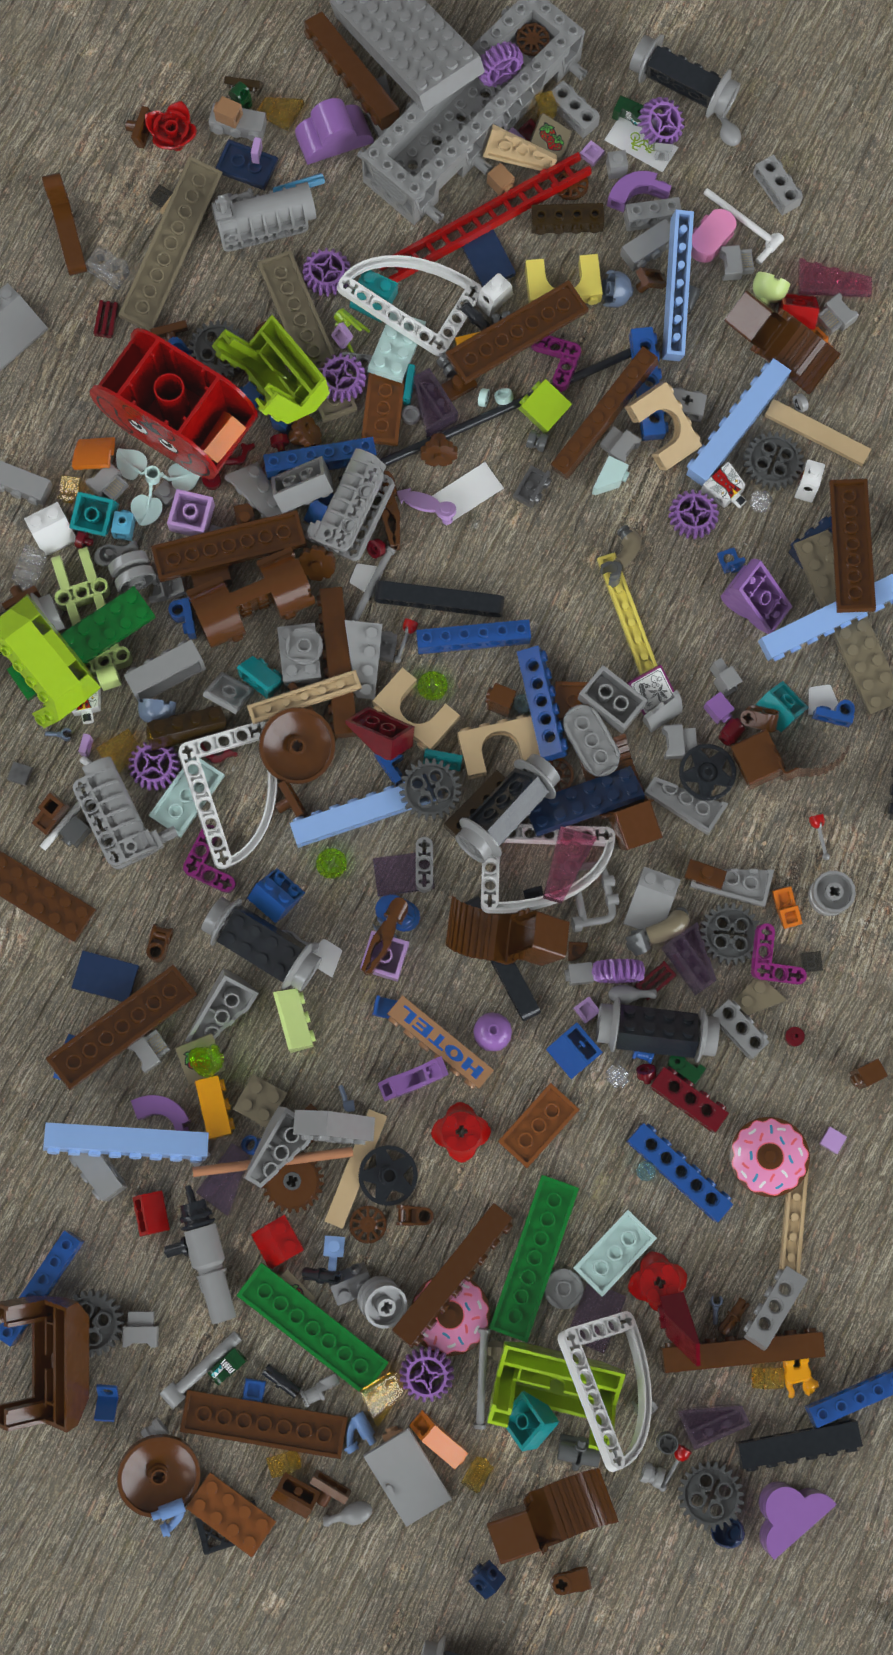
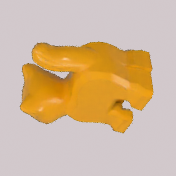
[782,1358,819,1398]

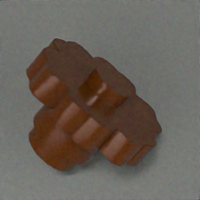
[288,415,322,448]
[420,433,458,467]
[299,545,336,581]

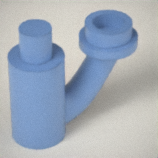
[344,1411,377,1454]
[151,1498,186,1537]

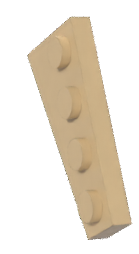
[483,124,557,171]

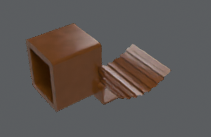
[724,291,841,395]
[730,729,851,790]
[579,734,663,850]
[446,895,570,966]
[487,1468,619,1565]

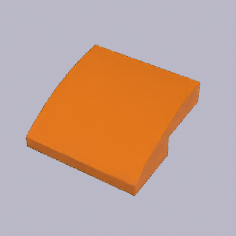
[72,437,115,470]

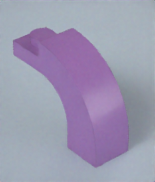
[607,171,672,212]
[378,1056,449,1101]
[131,1095,191,1131]

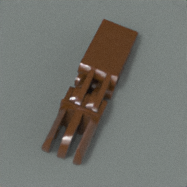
[378,471,400,551]
[361,897,408,976]

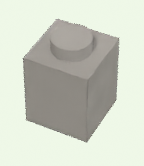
[606,150,628,179]
[564,962,594,986]

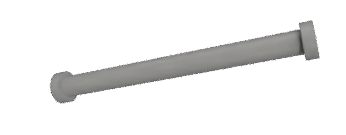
[350,546,395,621]
[474,1328,490,1430]

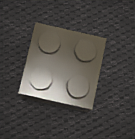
[233,1074,288,1128]

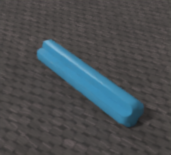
[273,173,325,192]

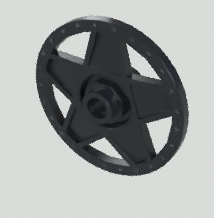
[679,744,736,801]
[358,1145,418,1206]

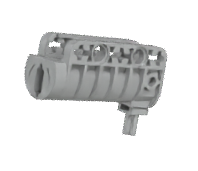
[211,182,317,252]
[300,448,395,561]
[73,757,178,870]

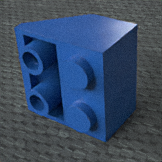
[247,868,305,924]
[546,1023,603,1079]

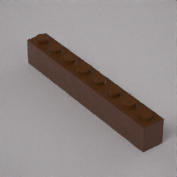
[304,11,400,131]
[551,346,658,480]
[317,587,358,739]
[392,1203,513,1348]
[660,1327,826,1373]

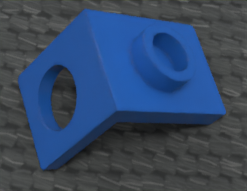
[717,548,746,574]
[372,995,397,1019]
[94,1384,119,1422]

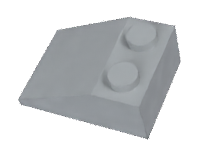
[623,867,681,932]

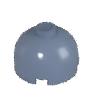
[602,270,633,308]
[138,698,177,723]

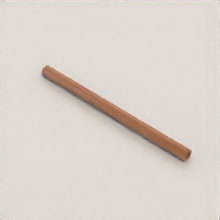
[192,1147,353,1177]

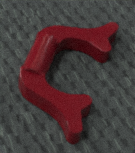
[224,443,255,466]
[200,742,238,764]

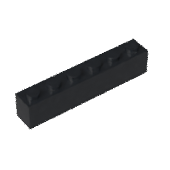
[735,1419,863,1472]

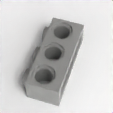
[547,81,600,139]
[753,154,803,216]
[624,197,681,231]
[710,999,770,1060]

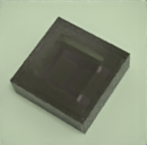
[149,184,173,208]
[800,951,823,973]

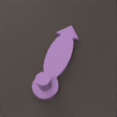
[397,488,456,525]

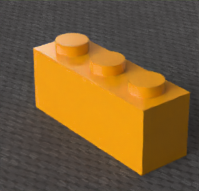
[195,1075,235,1140]

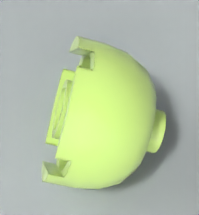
[753,272,790,305]

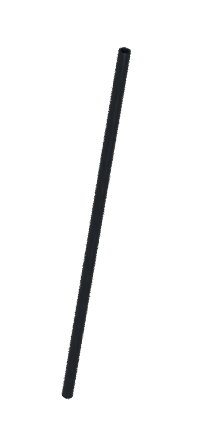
[338,346,649,481]

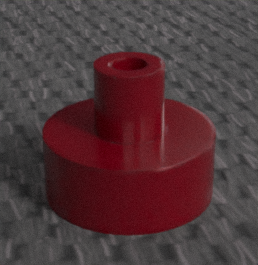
[270,434,289,452]
[202,473,221,490]
[75,531,94,549]
[367,538,386,558]
[784,1027,805,1047]
[636,1064,656,1084]

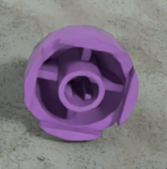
[473,1012,512,1052]

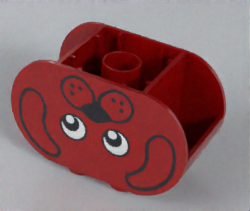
[89,328,258,479]

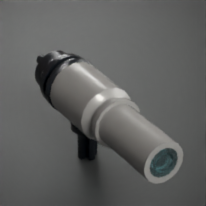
[164,1185,237,1324]

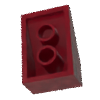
[345,706,415,761]
[657,1292,701,1366]

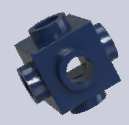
[469,1560,506,1600]

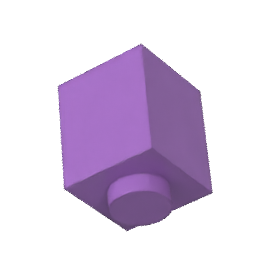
[703,691,735,725]

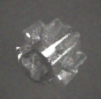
[749,490,773,513]
[605,1065,630,1089]

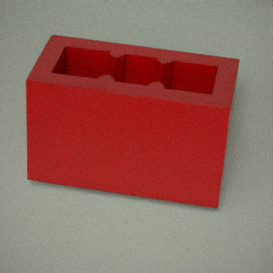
[132,1190,170,1237]

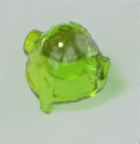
[188,1044,224,1078]

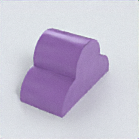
[295,98,374,165]
[721,559,792,634]
[759,1481,837,1560]

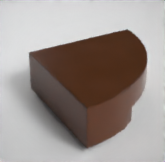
[568,942,588,962]

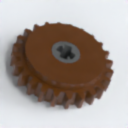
[262,1151,324,1213]

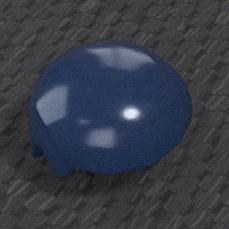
[711,1518,745,1549]

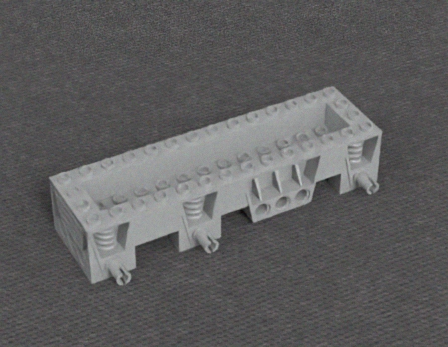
[357,0,588,225]

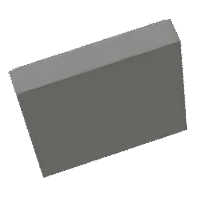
[203,672,254,714]

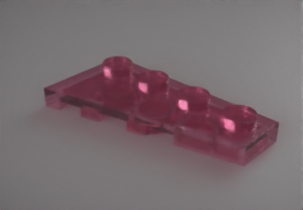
[798,258,872,297]
[543,826,597,904]

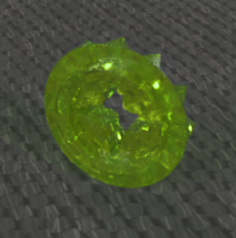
[418,671,448,701]
[316,848,347,879]

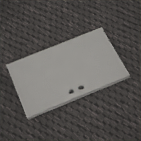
[363,1427,452,1527]

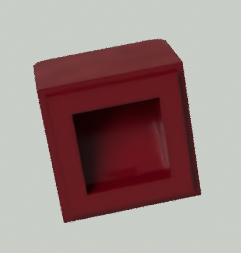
[518,118,537,141]

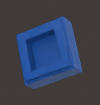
[242,1378,266,1402]

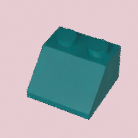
[349,270,398,323]
[69,492,119,537]
[237,656,284,699]
[755,681,809,733]
[505,1391,560,1451]

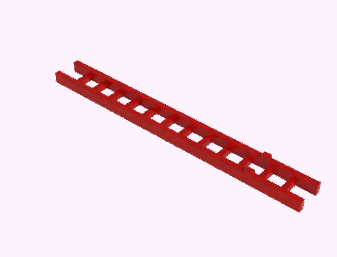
[379,152,592,283]

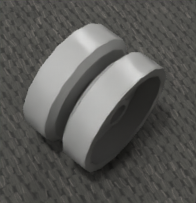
[108,550,157,594]
[808,871,856,916]
[357,1276,407,1329]

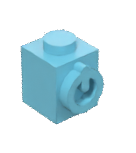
[111,510,136,541]

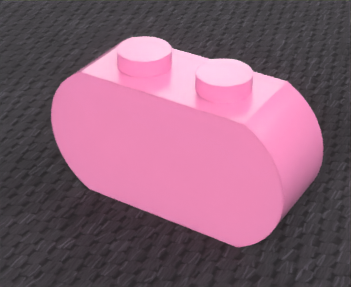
[691,209,736,263]

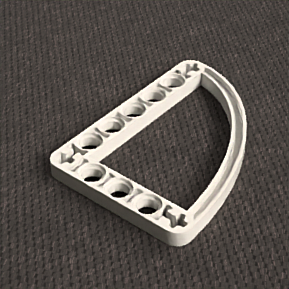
[337,255,482,356]
[178,722,277,869]
[481,824,615,913]
[558,1311,652,1472]

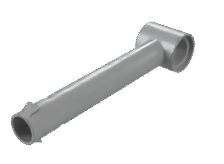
[160,1331,242,1410]

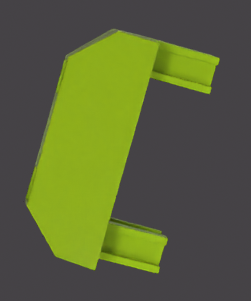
[212,315,330,424]
[0,594,101,728]
[487,1341,626,1451]

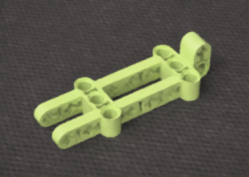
[51,547,133,691]

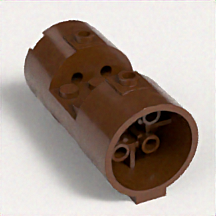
[186,547,316,648]

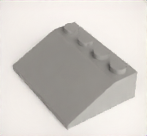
[0,283,48,371]

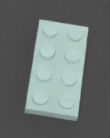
[367,313,426,383]
[148,758,225,838]
[573,1210,657,1297]

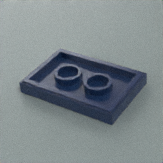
[215,139,278,191]
[462,229,516,287]
[71,950,139,1002]

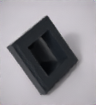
[523,885,544,899]

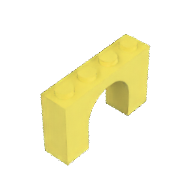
[525,254,603,305]

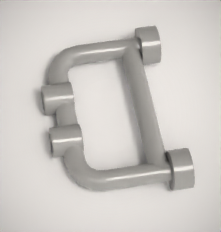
[560,861,619,932]

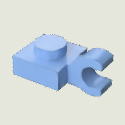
[323,1236,345,1271]

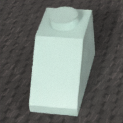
[592,456,630,495]

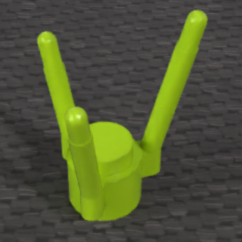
[334,308,370,353]

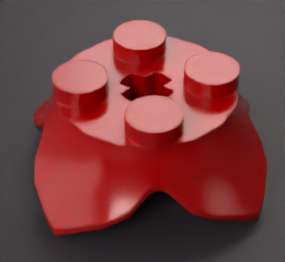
[145,101,197,151]
[431,1102,491,1163]
[628,1251,687,1312]

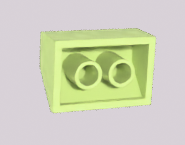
[273,988,316,1053]

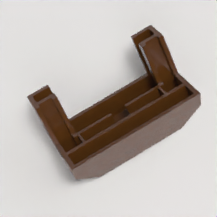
[0,1295,89,1433]

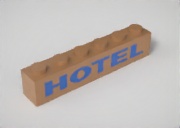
[387,995,494,1089]

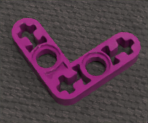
[531,336,581,392]
[183,824,236,894]
[751,923,807,985]

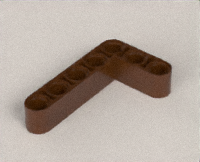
[42,172,87,276]

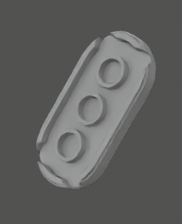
[563,704,620,777]

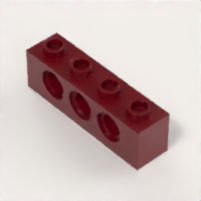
[649,1066,729,1133]

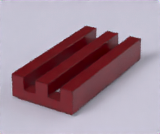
[93,300,119,338]
[635,961,677,1001]

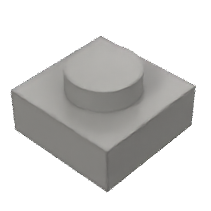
[153,480,176,507]

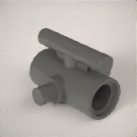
[557,1434,601,1471]

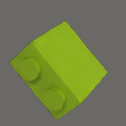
[518,379,572,434]

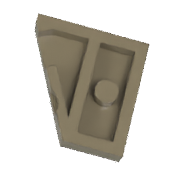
[734,978,786,1015]

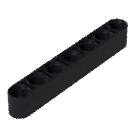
[374,581,505,618]
[464,895,541,1022]

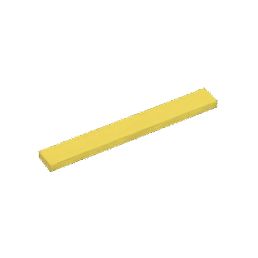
[597,552,657,675]

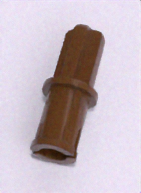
[718,1297,750,1336]

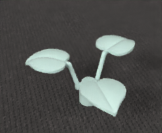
[116,448,200,526]

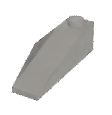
[185,968,259,1042]
[243,1106,311,1188]

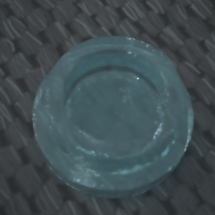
[513,694,530,713]
[636,1161,656,1181]

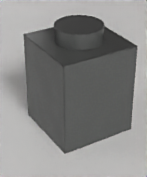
[59,815,92,848]

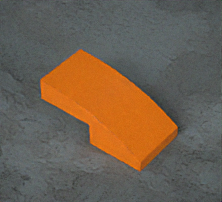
[771,886,803,929]

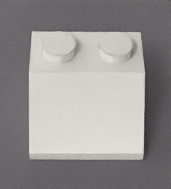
[24,502,76,557]

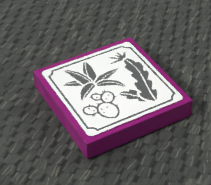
[627,664,674,715]

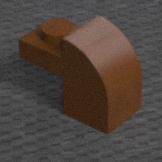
[32,793,69,835]

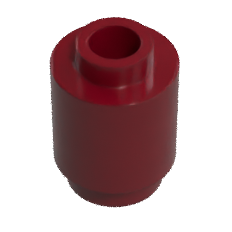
[718,718,746,747]

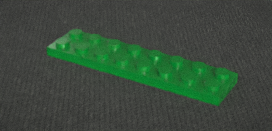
[6,586,156,702]
[489,1175,579,1343]
[236,1262,389,1396]

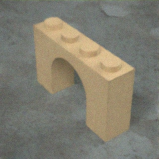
[624,382,702,470]
[373,667,460,752]
[457,715,540,780]

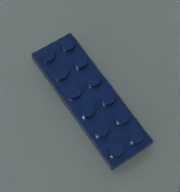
[528,766,645,837]

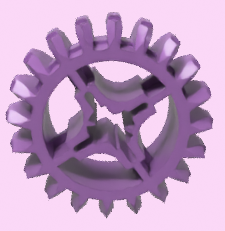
[478,41,524,87]
[637,97,685,145]
[302,247,351,297]
[318,353,366,403]
[668,489,719,540]
[128,741,180,791]
[592,959,645,983]
[399,1346,454,1402]

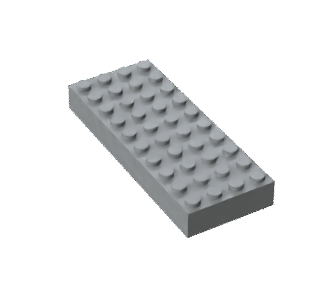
[329,0,485,112]

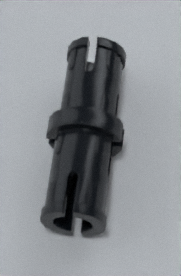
[460,301,491,331]
[301,1267,341,1284]
[262,1363,301,1399]

